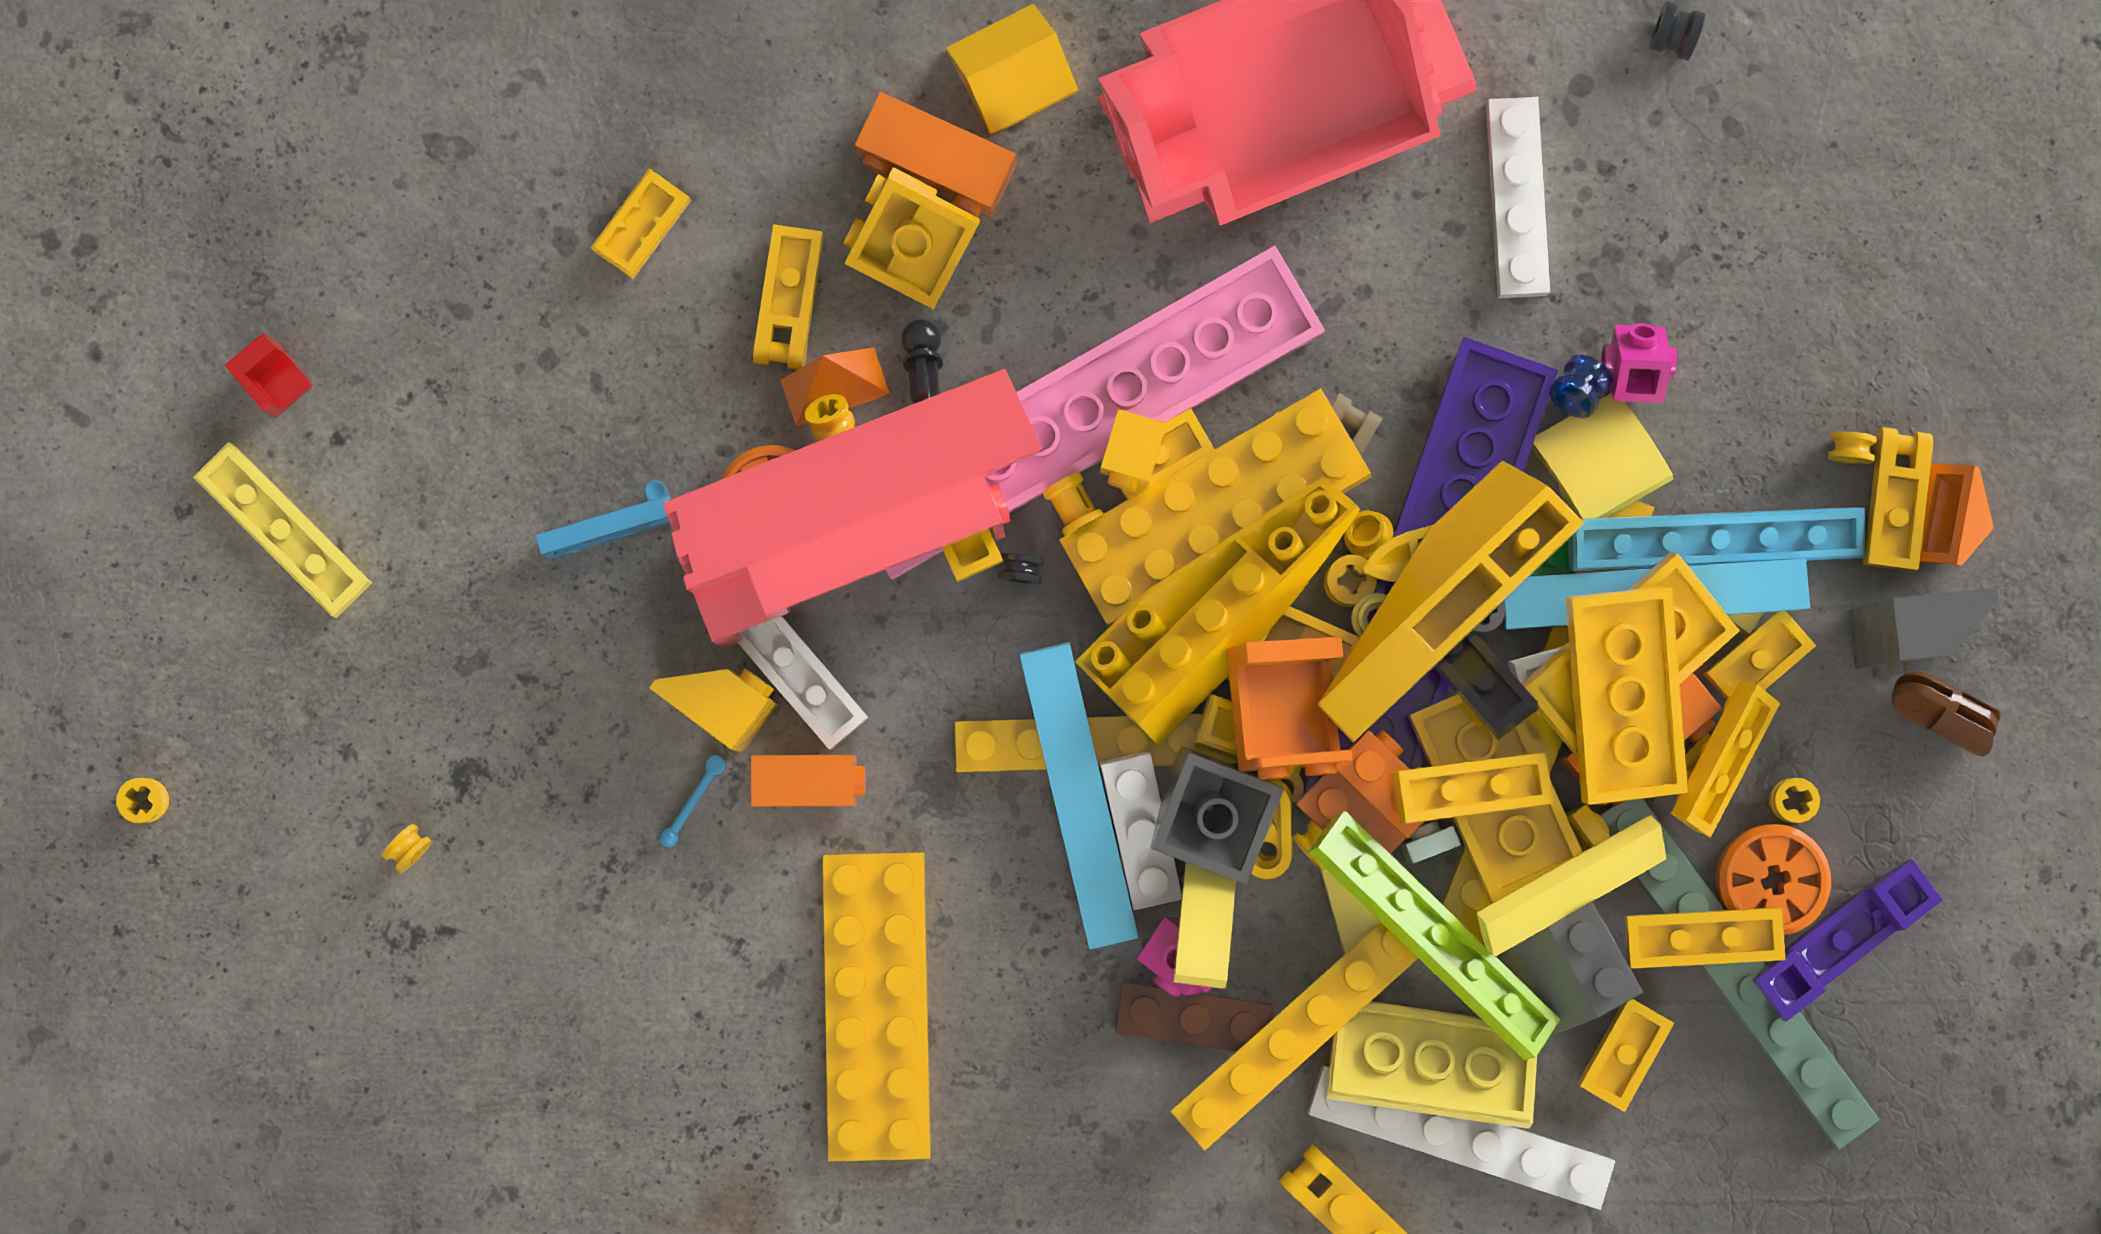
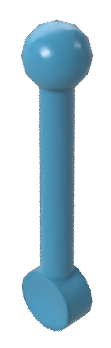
[659,755,726,848]

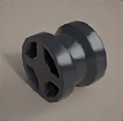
[1649,1,1705,61]

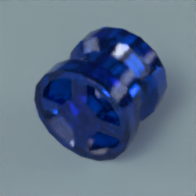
[1549,354,1613,418]

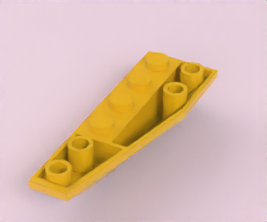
[1317,460,1584,742]
[1075,476,1360,746]

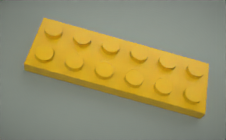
[1059,388,1372,627]
[823,852,931,1161]

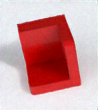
[224,333,312,418]

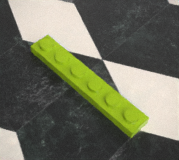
[1308,811,1561,1060]

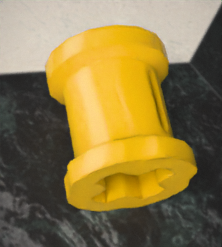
[1042,472,1104,537]

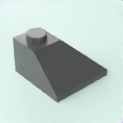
[1150,746,1284,884]

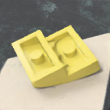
[1532,393,1673,519]

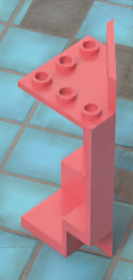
[1097,0,1477,226]
[663,368,1043,648]

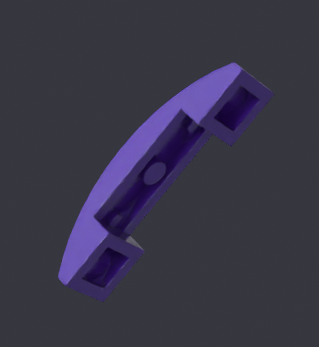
[1753,859,1943,1021]

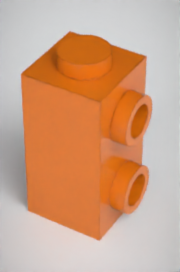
[751,755,866,807]

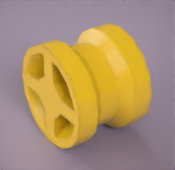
[1323,555,1377,608]

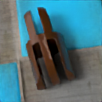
[1892,672,2001,757]

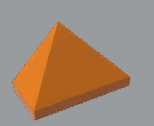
[780,347,891,428]
[1919,463,1994,566]

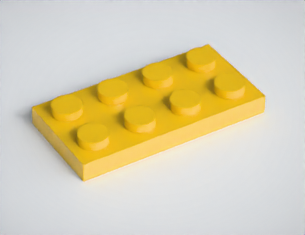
[1521,552,1740,758]
[1565,586,1688,805]
[1408,694,1583,903]

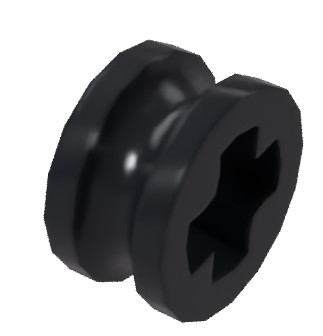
[997,553,1044,584]

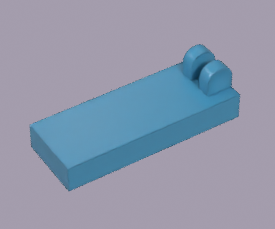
[535,480,671,559]

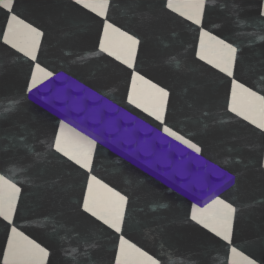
[1297,337,1558,810]

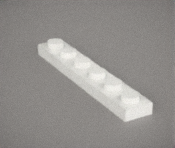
[1307,1065,1615,1210]

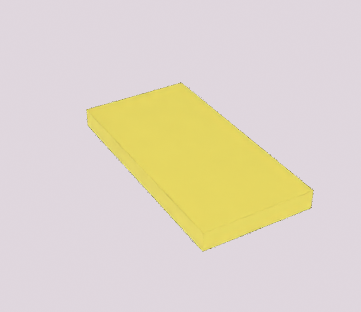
[1326,1001,1537,1129]

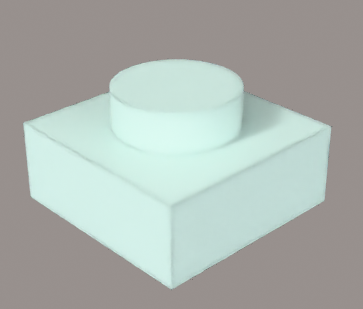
[1400,820,1461,863]

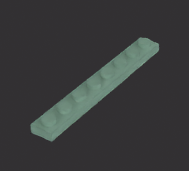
[1599,798,1880,1150]

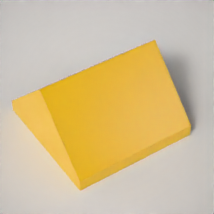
[946,4,1078,136]

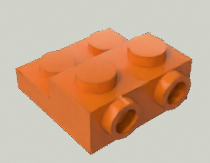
[1295,730,1424,854]

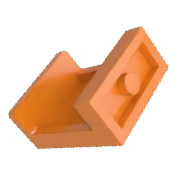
[1226,637,1353,780]

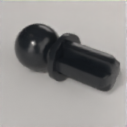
[901,319,943,404]

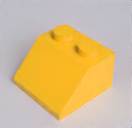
[649,669,779,753]

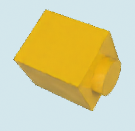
[1100,409,1167,492]

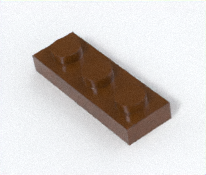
[1115,981,1274,1052]

